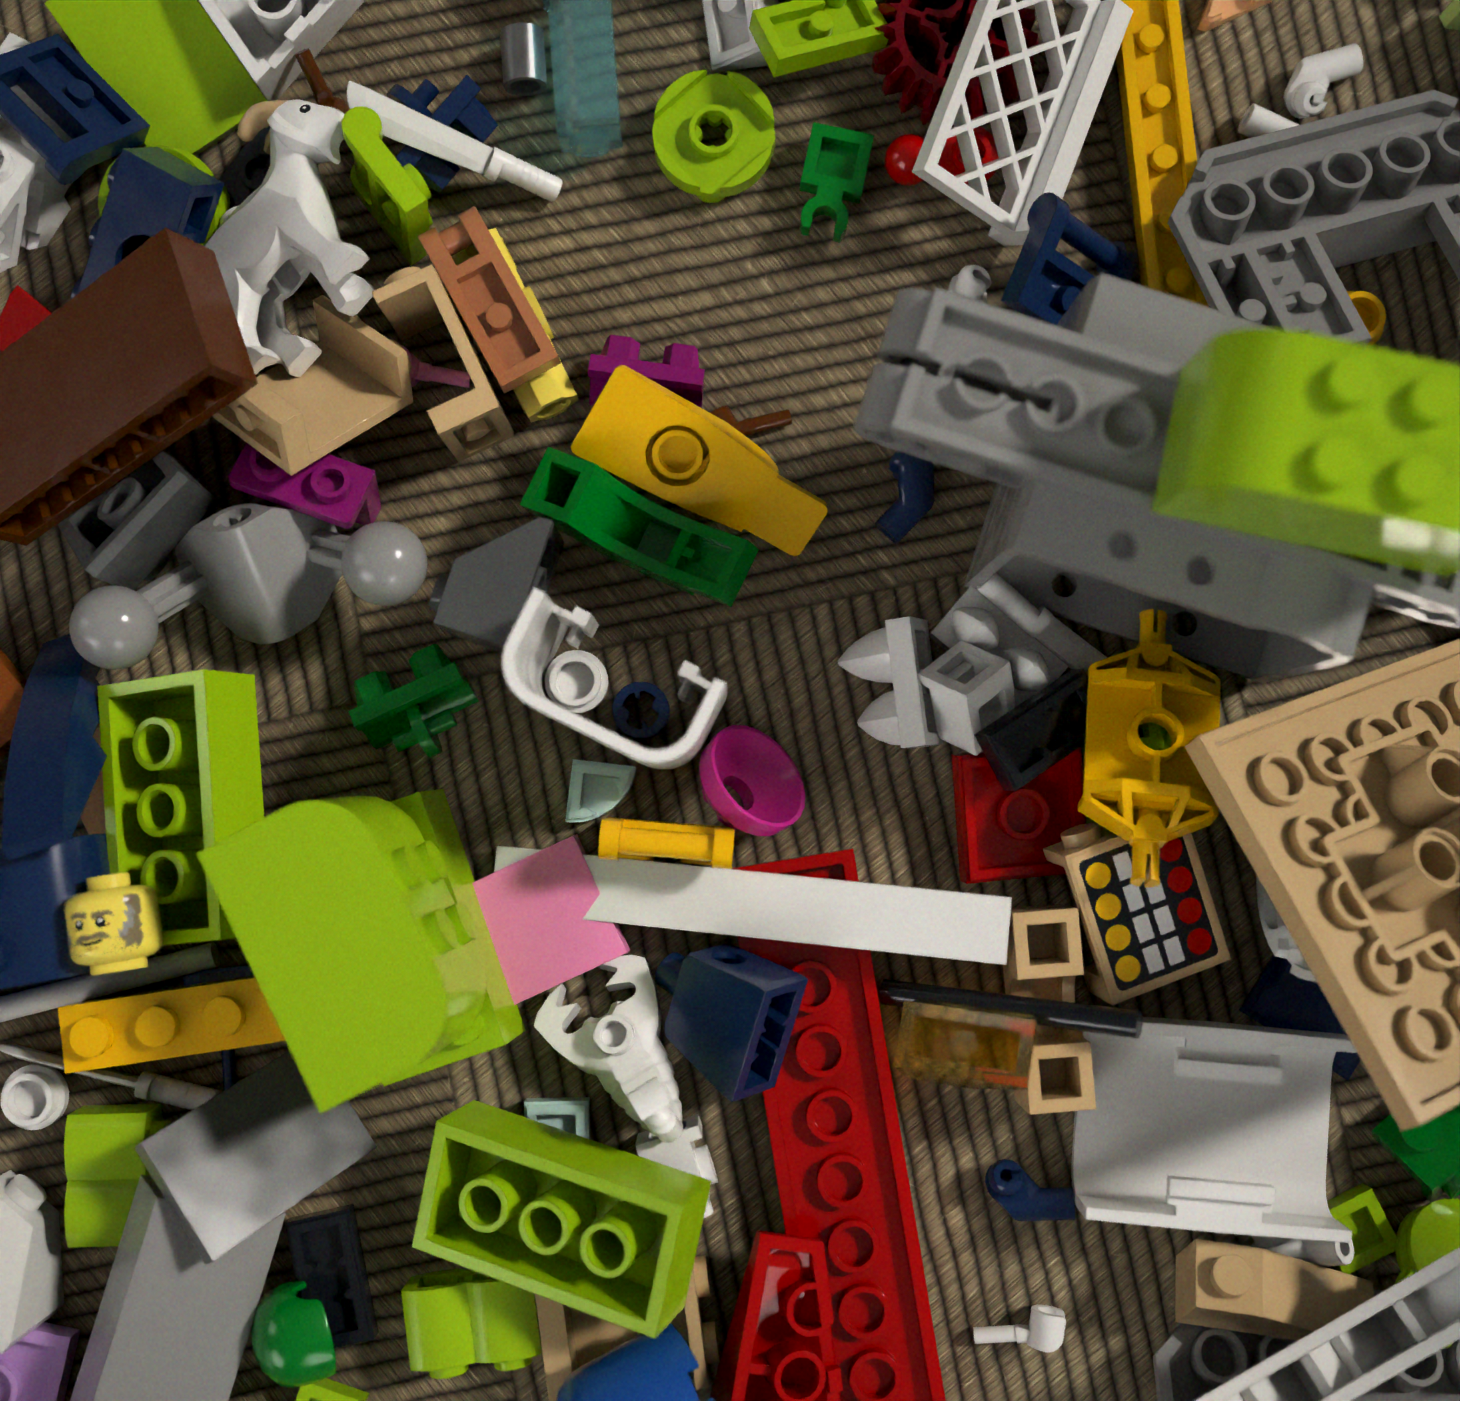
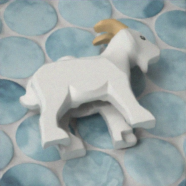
[204,99,374,378]

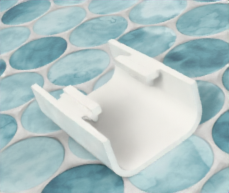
[502,588,727,770]
[1071,1017,1357,1243]

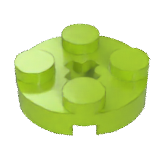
[652,69,776,203]

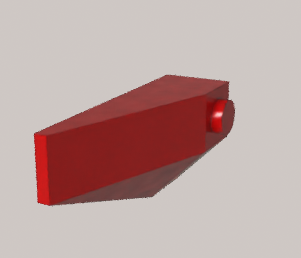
[710,1230,843,1401]

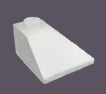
[0,1170,64,1354]

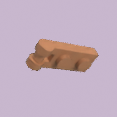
[418,206,561,394]

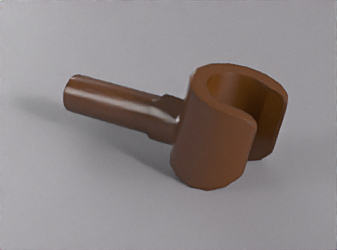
[295,48,350,114]
[710,406,792,437]

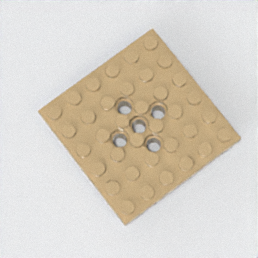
[1185,639,1460,1131]

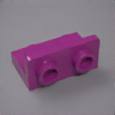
[228,442,381,529]

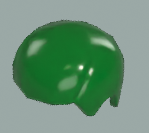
[251,1281,336,1388]

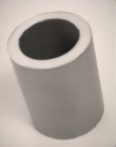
[500,23,547,96]

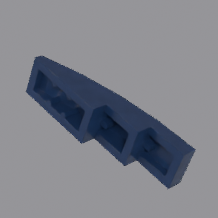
[1,634,107,861]

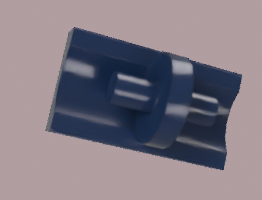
[387,75,498,196]

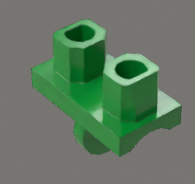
[348,644,479,758]

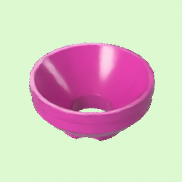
[699,725,806,836]

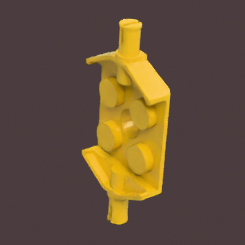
[1077,609,1221,887]

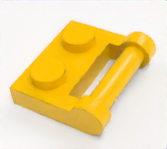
[598,817,735,870]

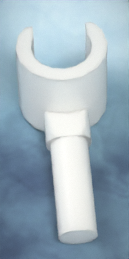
[973,1305,1066,1352]

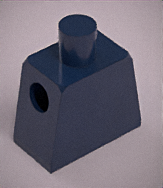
[655,944,808,1102]

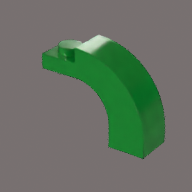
[520,447,759,607]

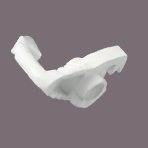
[534,955,683,1143]

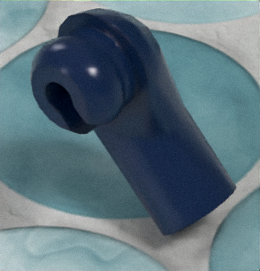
[875,451,935,544]
[985,1159,1075,1221]

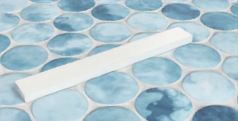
[494,846,1012,965]

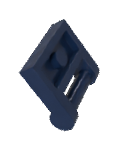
[0,34,150,185]
[1001,192,1138,326]

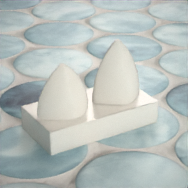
[929,586,1069,706]
[838,616,943,748]

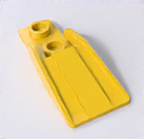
[571,365,828,556]

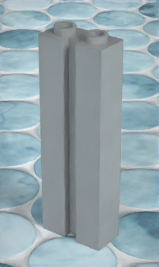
[70,1175,286,1401]

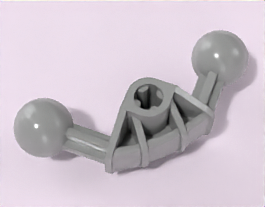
[69,503,428,670]

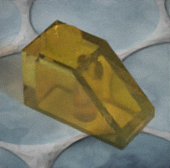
[893,1000,1037,1090]

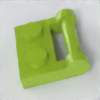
[342,107,433,266]

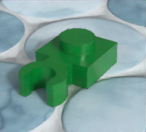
[799,122,874,243]

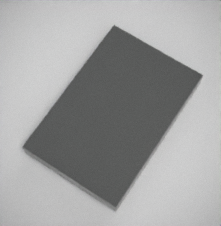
[134,1050,377,1265]

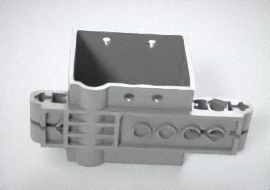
[853,273,1460,683]

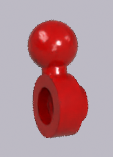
[885,126,999,186]

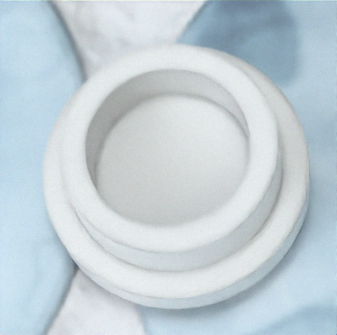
[545,650,609,714]
[1,1064,69,1130]

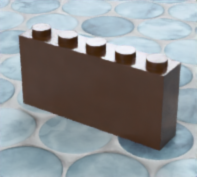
[0,227,258,546]

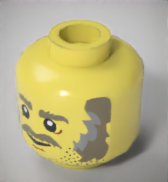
[64,872,163,976]

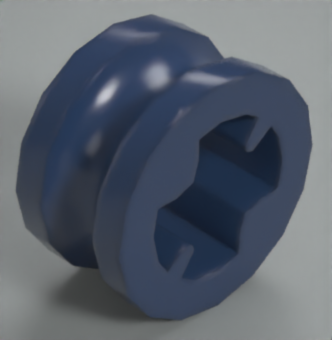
[612,682,670,739]

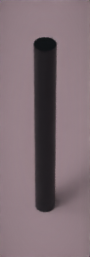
[879,979,1142,1038]

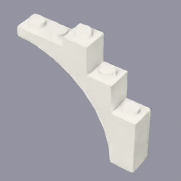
[1195,1247,1460,1401]

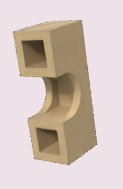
[1003,904,1096,1115]

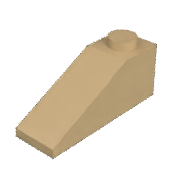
[1175,1239,1374,1340]

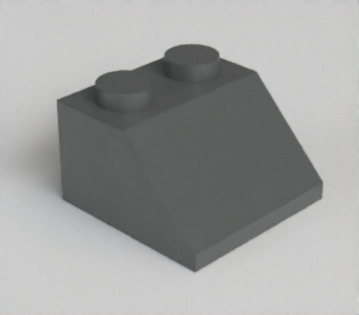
[58,448,220,590]
[429,517,565,652]

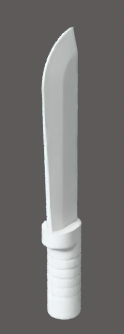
[347,80,562,202]
[976,573,1142,729]
[0,1044,221,1110]

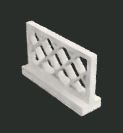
[912,0,1133,247]

